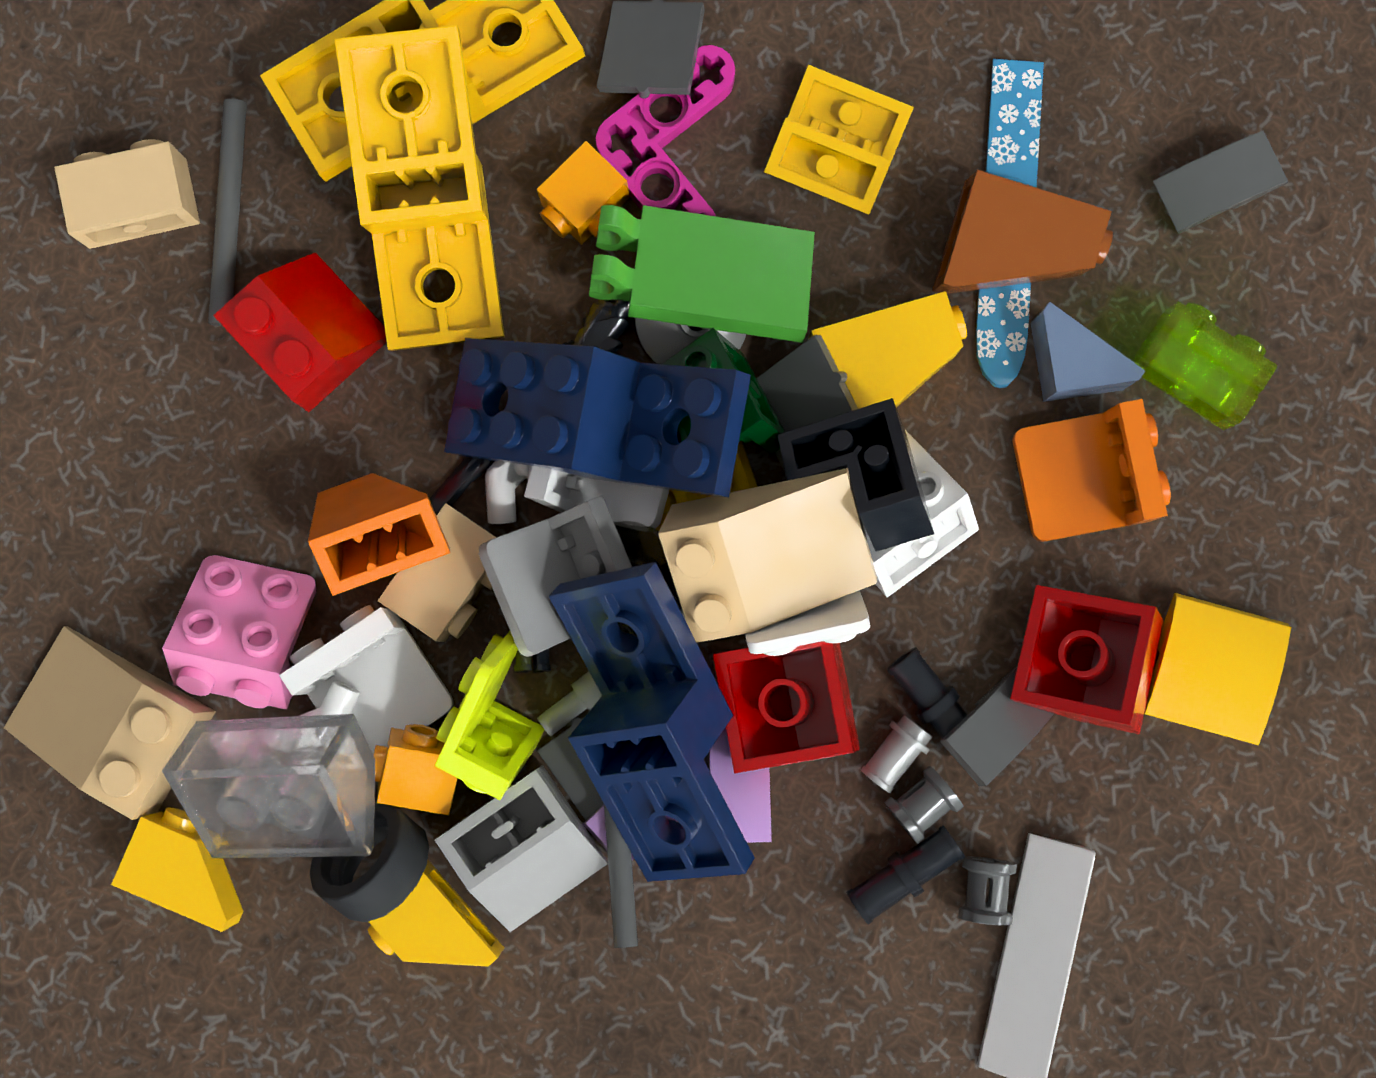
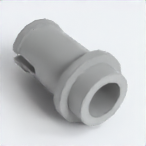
[860,715,932,793]

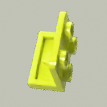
[435,631,545,800]

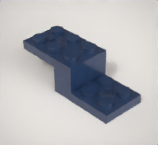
[444,338,751,498]
[549,562,755,882]

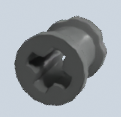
[884,766,964,844]
[958,856,1017,926]

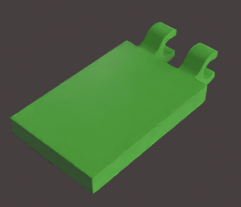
[589,205,815,343]

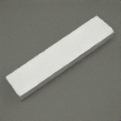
[977,833,1096,1078]

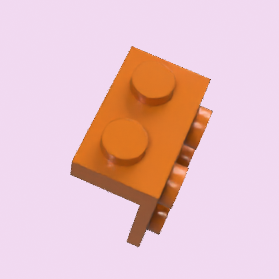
[1012,399,1171,542]

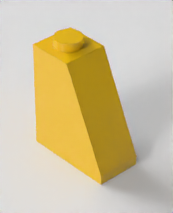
[808,291,967,409]

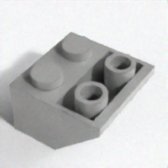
[435,765,608,932]

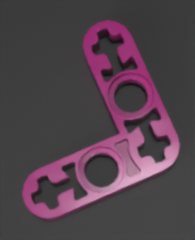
[596,45,735,217]

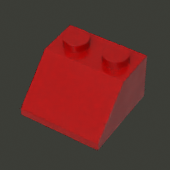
[213,252,387,412]
[1010,585,1164,734]
[713,641,860,774]

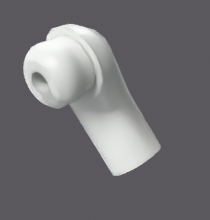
[485,461,530,524]

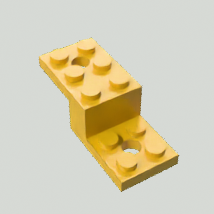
[260,0,585,182]
[335,25,505,351]

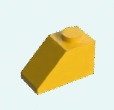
[111,807,243,932]
[367,860,504,966]

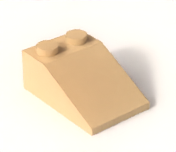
[658,468,877,643]
[4,626,216,820]

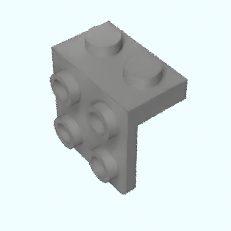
[479,496,632,657]

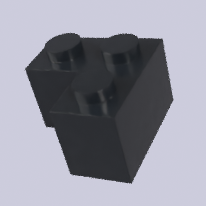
[777,398,935,552]

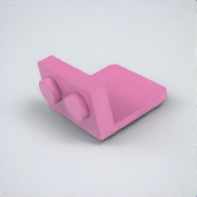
[162,555,316,710]

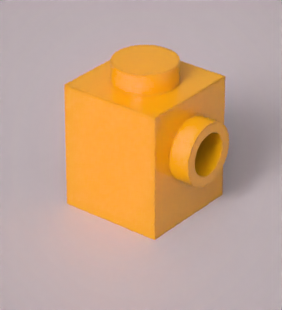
[537,141,629,245]
[368,724,457,815]

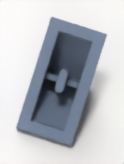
[1031,302,1145,402]

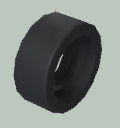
[309,799,430,922]

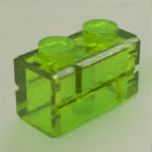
[1132,301,1277,430]

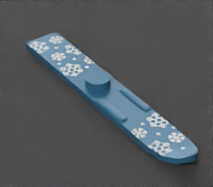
[975,59,1044,388]

